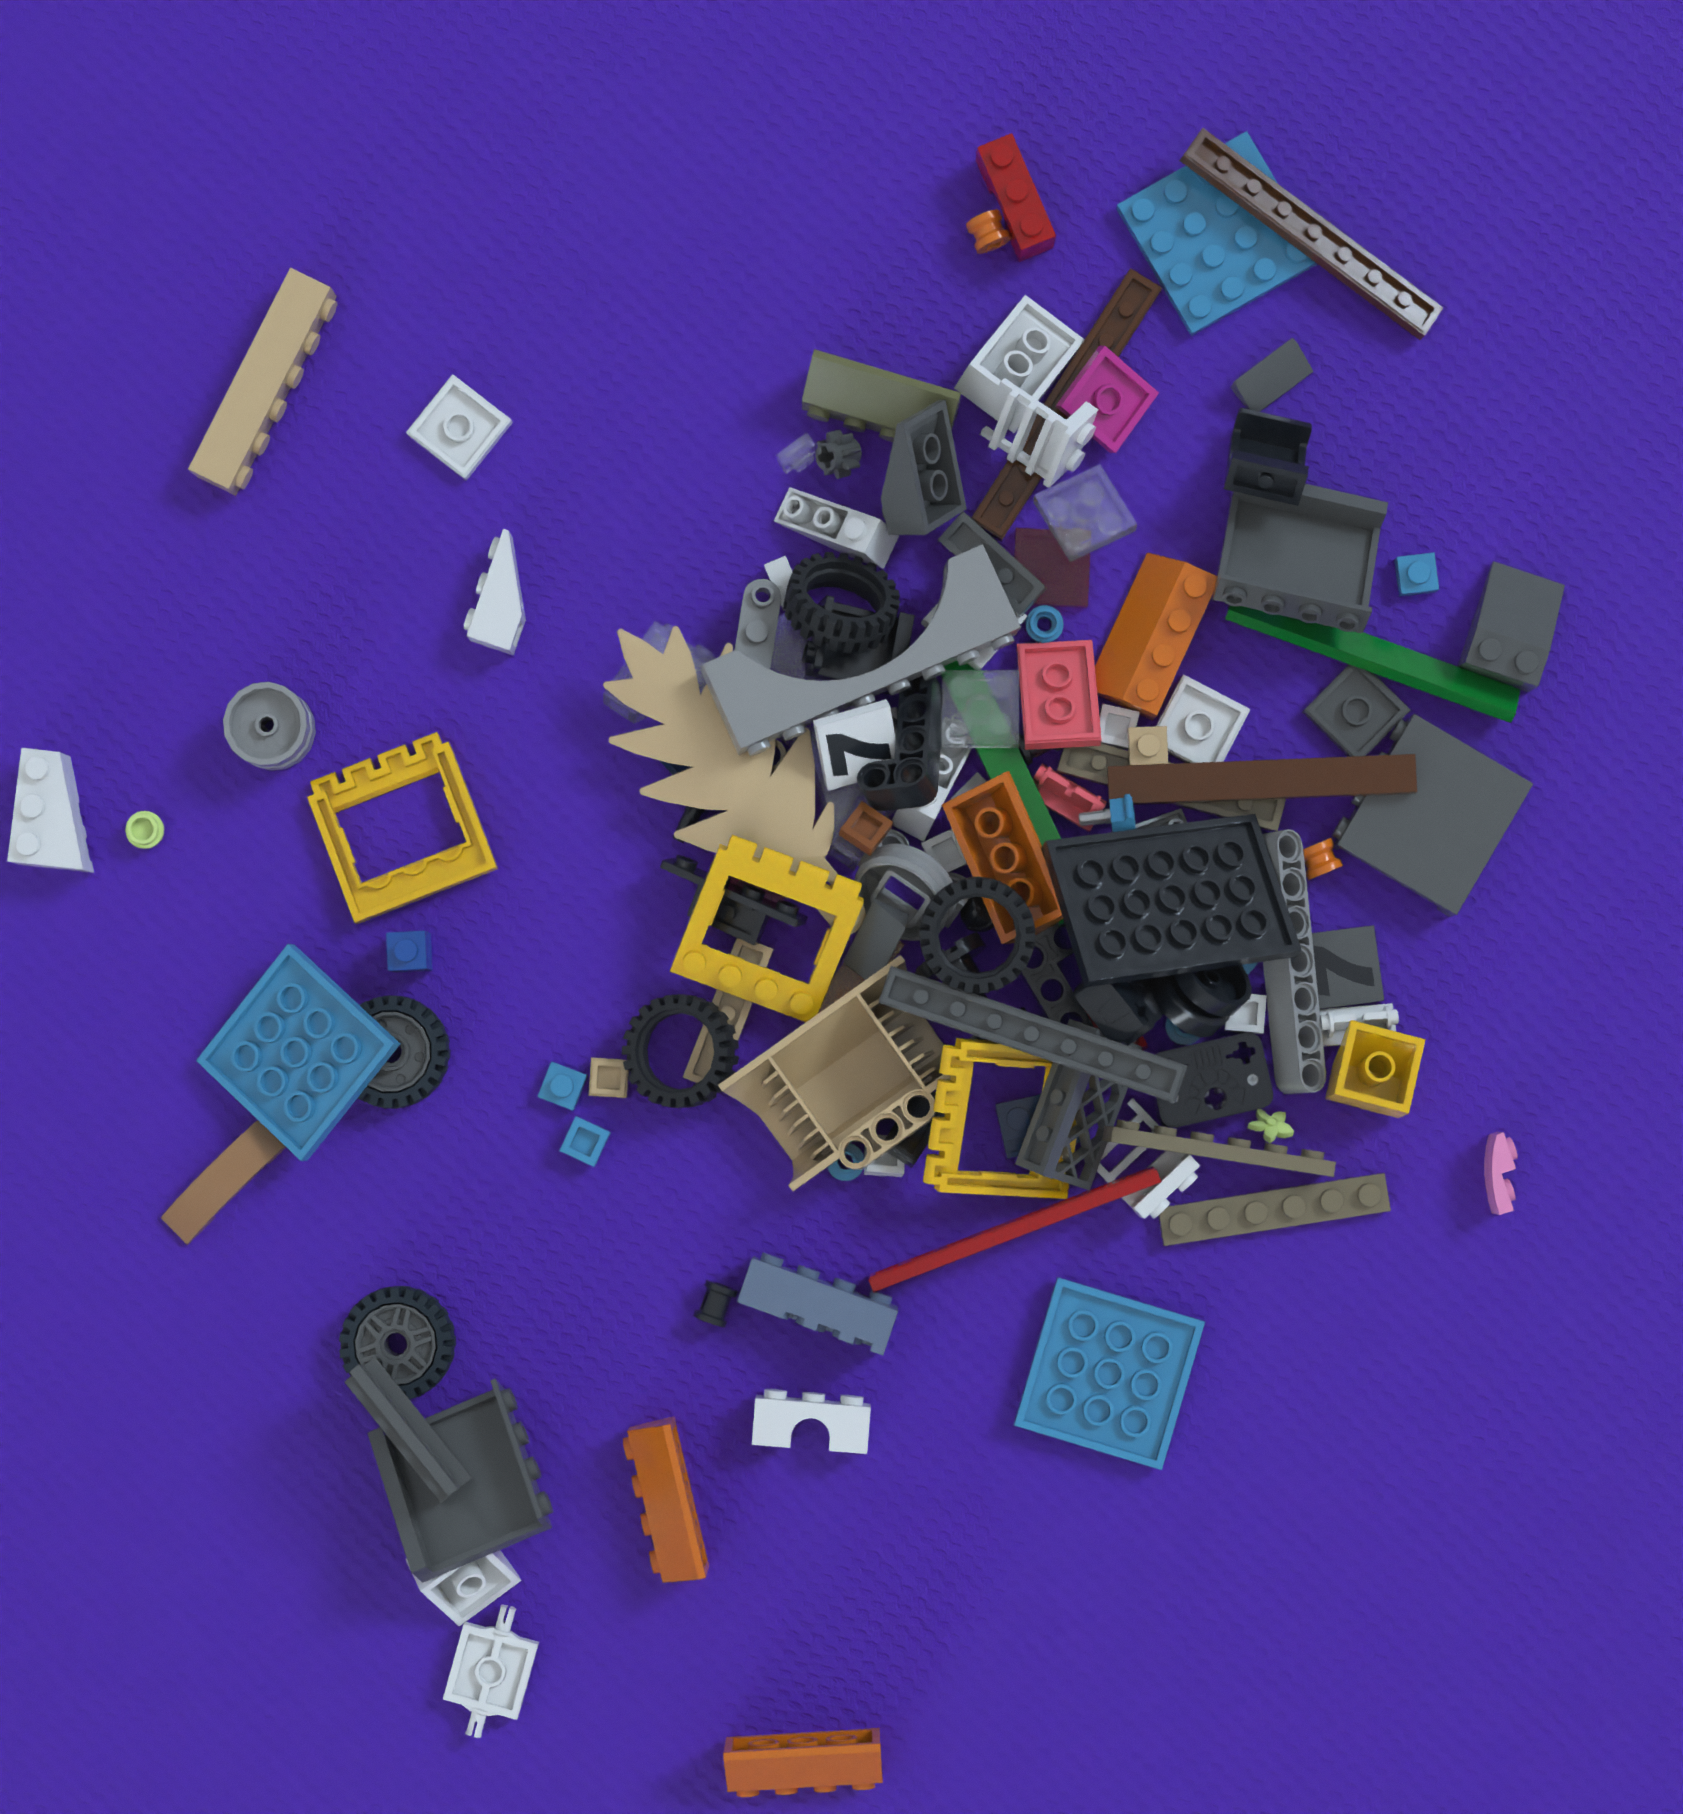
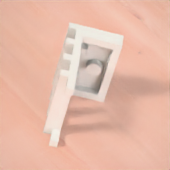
[980,378,1099,488]
[1097,1098,1200,1219]

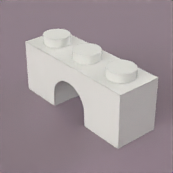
[752,1389,871,1454]

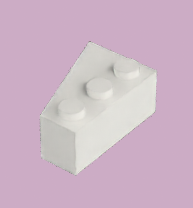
[7,748,94,873]

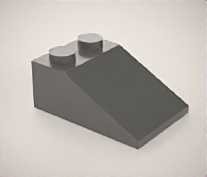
[881,400,967,535]
[1458,561,1565,692]

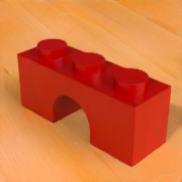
[975,133,1056,262]

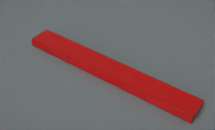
[868,1166,1161,1292]

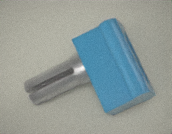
[1079,794,1136,832]

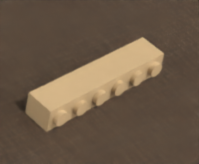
[188,268,337,496]

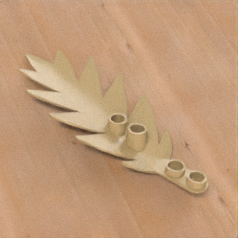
[603,626,866,934]

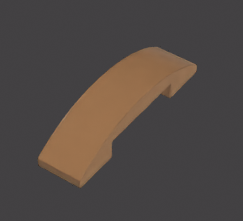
[161,1120,286,1245]

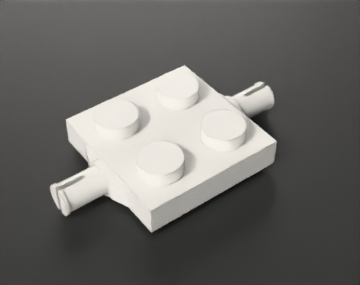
[443,1604,539,1738]

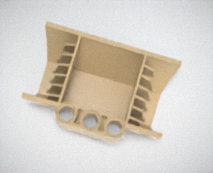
[718,955,951,1191]

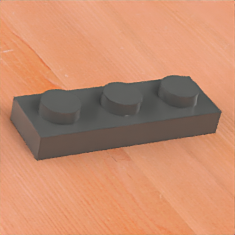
[938,512,1047,616]

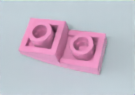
[1484,1132,1518,1215]

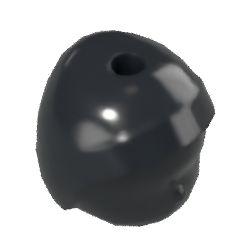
[960,896,994,932]

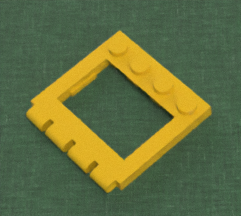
[307,732,498,924]
[670,834,864,1022]
[923,1038,1077,1199]

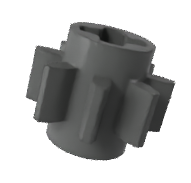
[815,430,862,479]

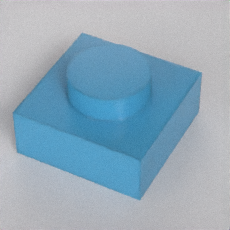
[1394,553,1439,596]
[538,1061,588,1111]
[559,1116,611,1167]

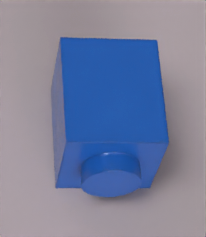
[386,931,433,973]

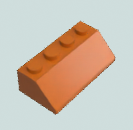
[1095,553,1217,721]
[942,771,1063,944]
[623,1416,709,1583]
[723,1728,883,1797]

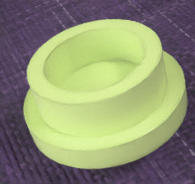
[125,811,164,849]

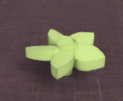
[1247,1109,1294,1143]

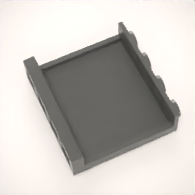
[1213,484,1388,633]
[1332,714,1533,917]
[367,1378,553,1583]

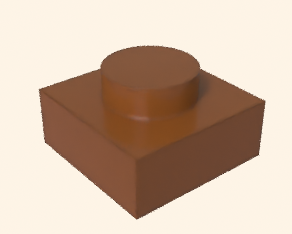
[839,801,893,856]

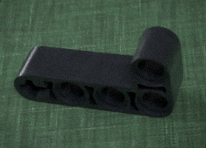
[857,676,944,811]
[1020,923,1095,1028]

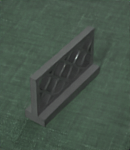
[1015,1019,1143,1190]
[344,1357,472,1503]

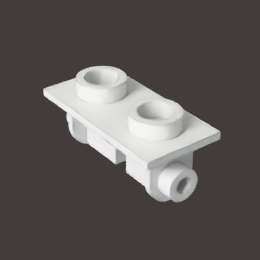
[1320,1003,1399,1047]

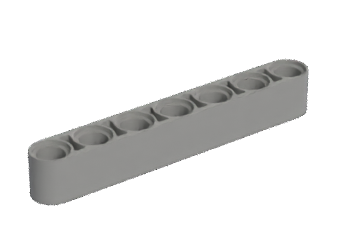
[1262,829,1326,1094]

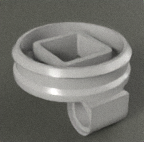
[854,829,969,941]

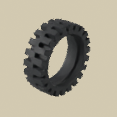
[783,552,900,653]
[919,877,1035,993]
[622,994,739,1108]

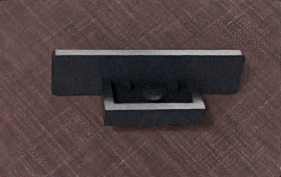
[660,855,808,945]

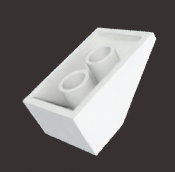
[954,295,1085,433]

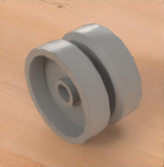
[223,682,316,771]

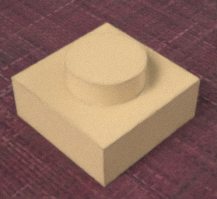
[1127,726,1168,765]

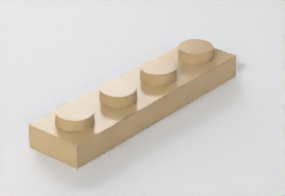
[683,938,774,1083]

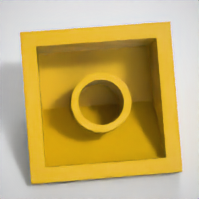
[1325,1020,1426,1118]

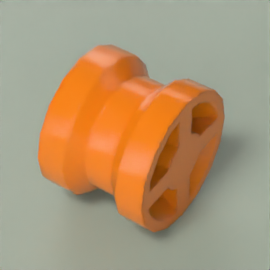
[966,209,1011,254]
[1303,838,1343,880]

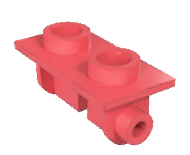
[1033,763,1107,832]

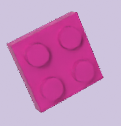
[1055,346,1159,453]

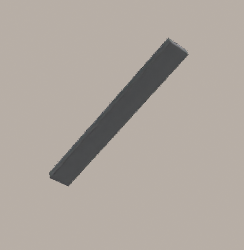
[878,966,1188,1103]

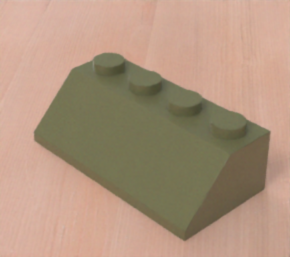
[802,349,961,442]

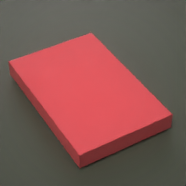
[1016,640,1102,750]

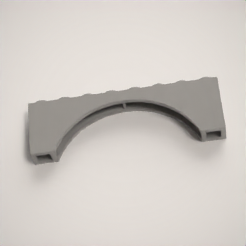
[701,544,1021,756]

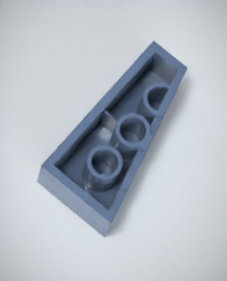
[737,1252,898,1356]

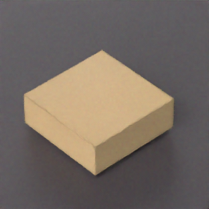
[588,1057,629,1098]

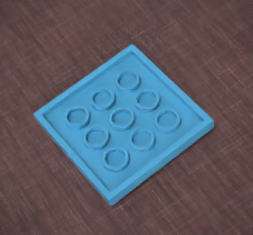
[1116,131,1318,336]
[196,944,400,1161]
[1014,1277,1205,1470]

